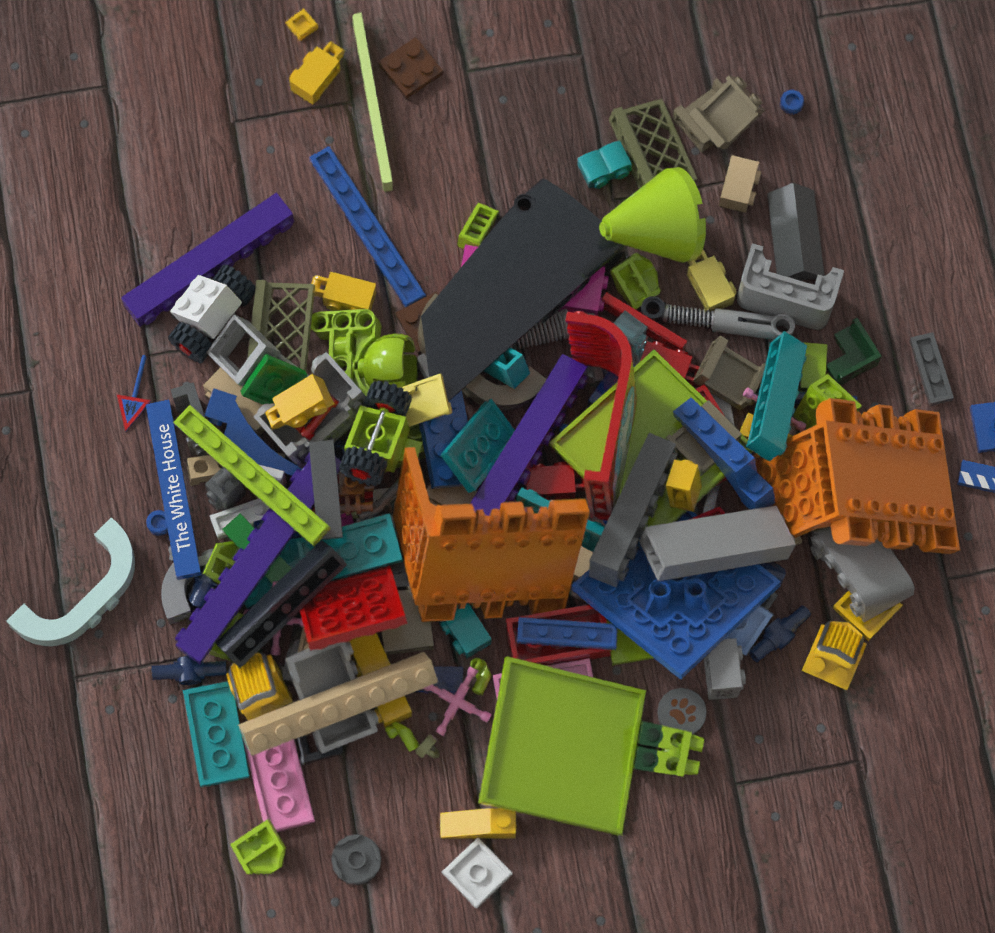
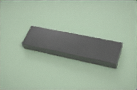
[309,440,342,540]

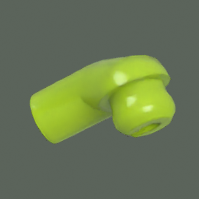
[470,658,492,696]
[385,722,420,752]

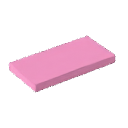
[243,739,315,832]

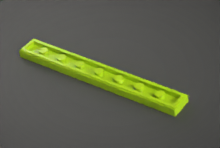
[173,405,331,546]

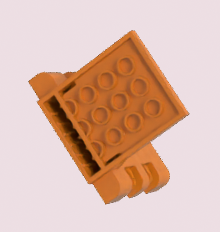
[752,398,960,554]
[392,447,590,622]

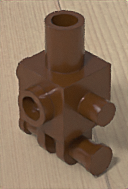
[338,472,374,516]

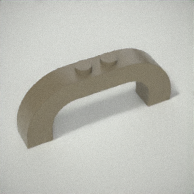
[418,293,546,411]

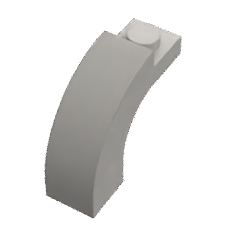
[161,549,213,625]

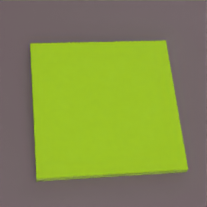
[549,350,753,526]
[478,657,646,836]

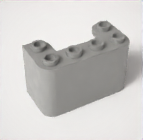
[737,243,844,330]
[253,352,366,468]

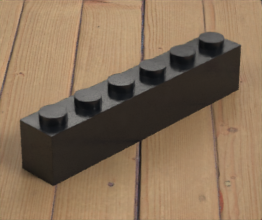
[215,540,347,668]

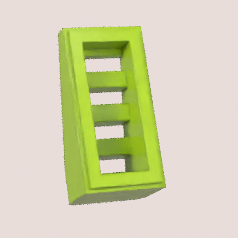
[458,203,499,249]

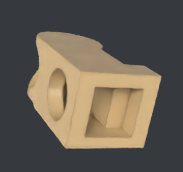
[187,455,222,486]

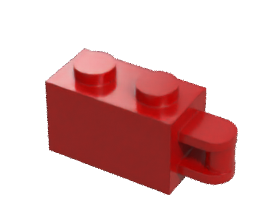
[640,341,700,387]
[526,462,585,500]

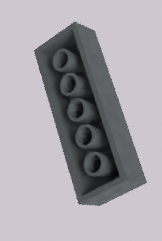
[589,433,678,587]

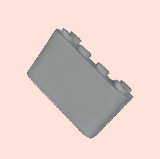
[810,527,914,622]
[285,642,379,753]

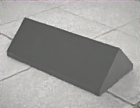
[767,183,824,281]

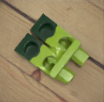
[633,720,704,777]

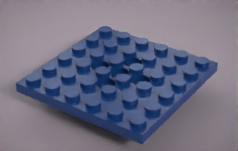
[572,511,781,680]

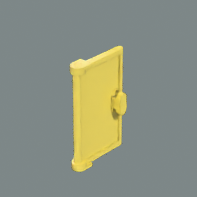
[402,373,452,427]

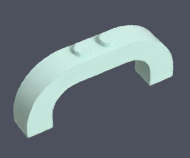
[7,518,135,646]

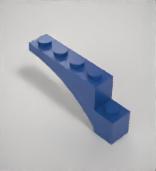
[204,388,303,475]
[673,397,775,510]

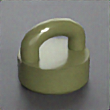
[415,734,440,759]

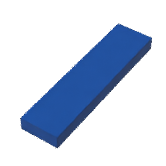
[517,617,617,650]

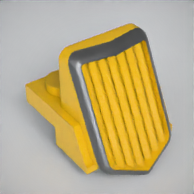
[802,621,867,690]
[226,652,293,721]

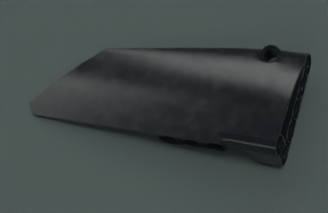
[421,178,624,402]

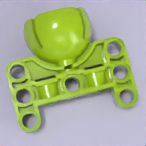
[311,309,418,429]

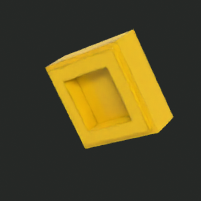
[286,9,318,41]

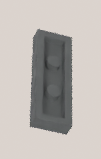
[909,332,954,406]

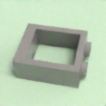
[206,315,281,386]

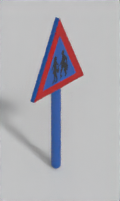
[117,355,151,432]

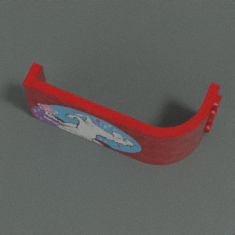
[565,311,637,521]

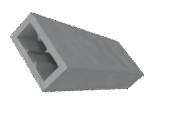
[639,506,796,581]

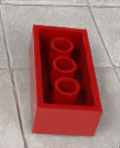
[506,605,612,666]

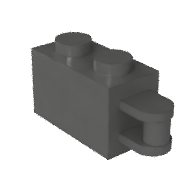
[205,467,246,511]

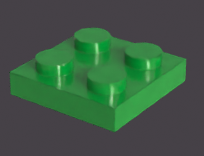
[240,354,308,405]

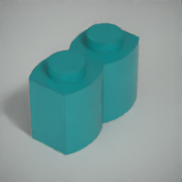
[577,141,632,189]

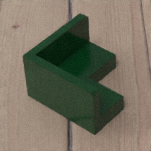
[826,318,882,386]

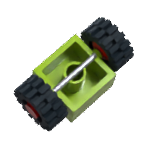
[339,381,412,486]

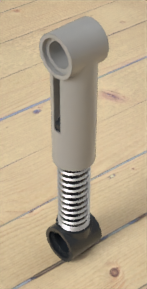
[640,296,795,341]

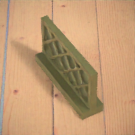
[609,99,697,189]
[247,280,315,371]

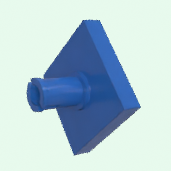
[970,402,995,453]

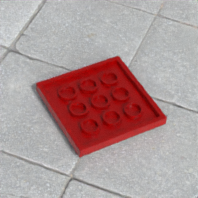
[300,565,407,651]

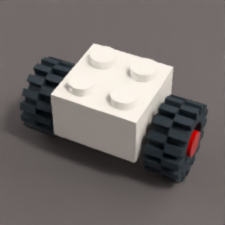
[168,265,256,364]

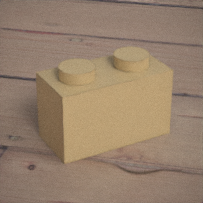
[719,155,761,213]

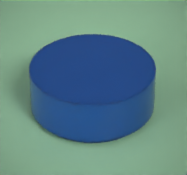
[780,90,804,114]
[146,510,168,536]

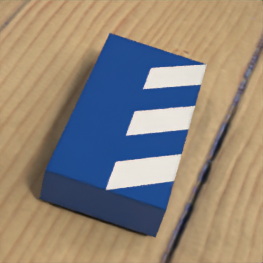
[957,460,995,493]

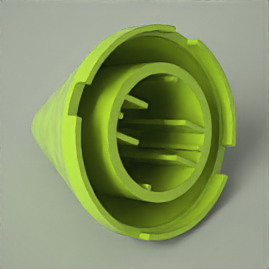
[599,167,706,262]

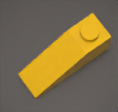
[440,808,516,838]

